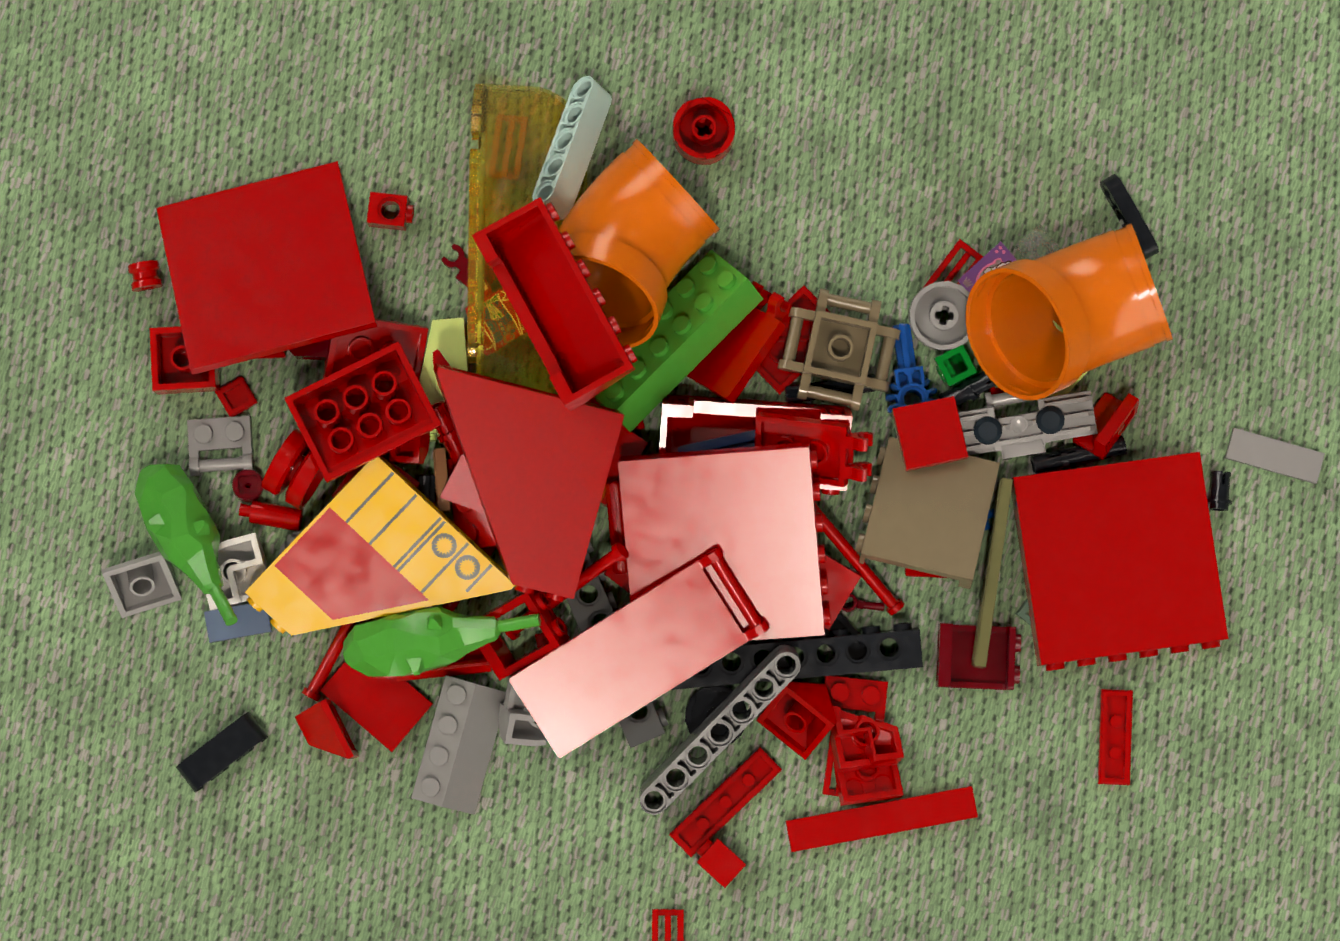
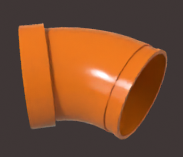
[559,139,720,348]
[966,223,1173,400]

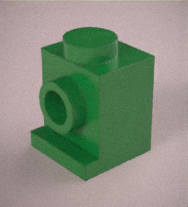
[934,344,977,387]

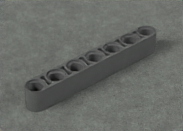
[639,644,801,815]

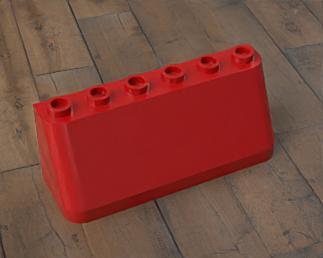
[472,197,638,411]
[659,395,853,495]

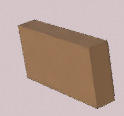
[433,448,450,513]

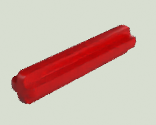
[605,481,628,574]

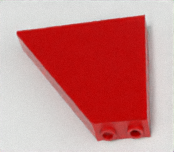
[433,363,624,602]

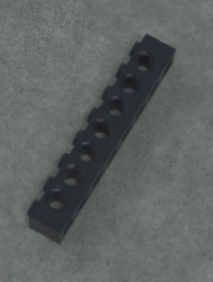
[671,623,923,690]

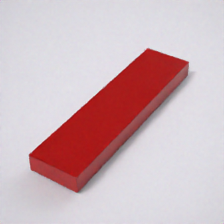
[669,747,782,857]

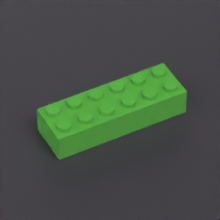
[593,249,763,432]

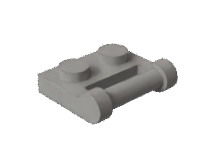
[187,415,254,476]

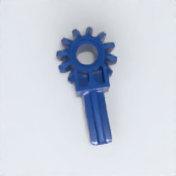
[885,323,937,413]

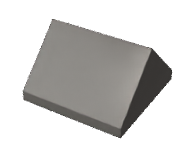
[101,551,182,618]

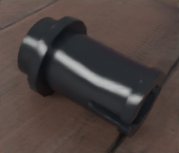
[1207,471,1232,511]

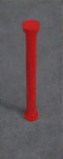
[815,503,905,616]
[505,542,629,640]
[301,622,357,701]

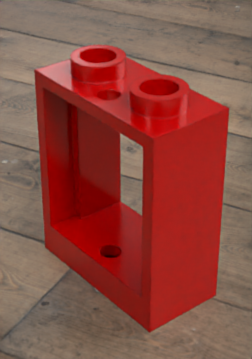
[479,590,570,681]

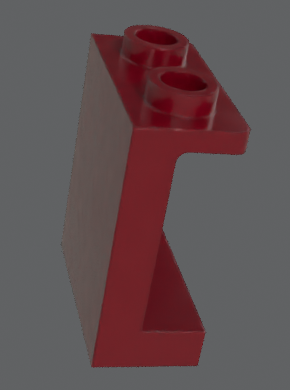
[936,623,1021,690]

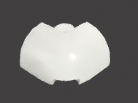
[206,533,267,610]

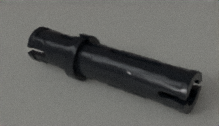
[1030,435,1127,474]

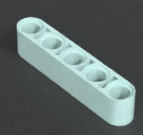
[532,76,612,221]

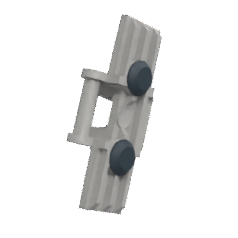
[958,390,1098,460]

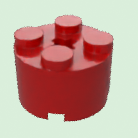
[673,97,735,165]

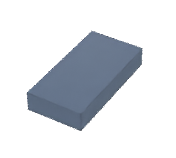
[204,604,273,643]

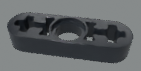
[1100,174,1159,260]

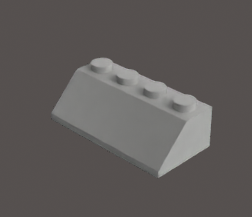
[411,675,506,815]

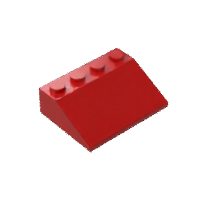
[284,341,442,483]

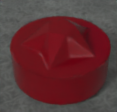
[232,470,264,502]

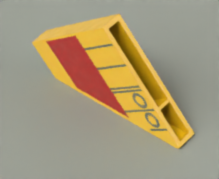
[245,456,515,636]

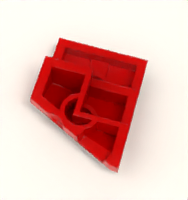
[831,706,904,806]

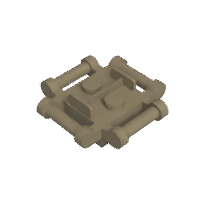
[778,288,901,411]

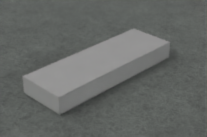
[1224,428,1325,484]

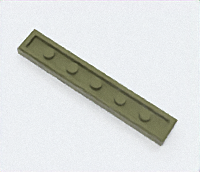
[971,478,1013,669]

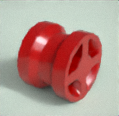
[128,260,163,292]

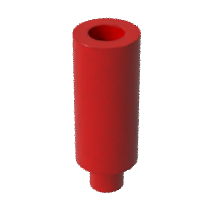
[239,500,303,531]

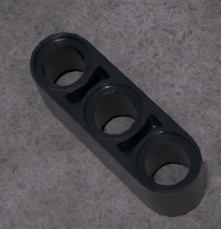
[176,712,268,793]

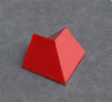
[756,682,837,760]
[295,699,359,759]

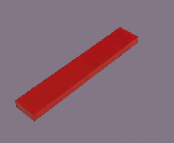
[785,786,978,852]

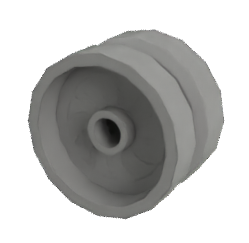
[908,281,970,350]

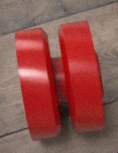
[261,428,324,510]

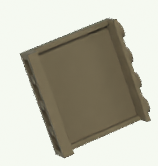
[855,437,1000,589]

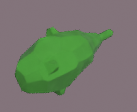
[135,464,238,626]
[343,606,541,677]

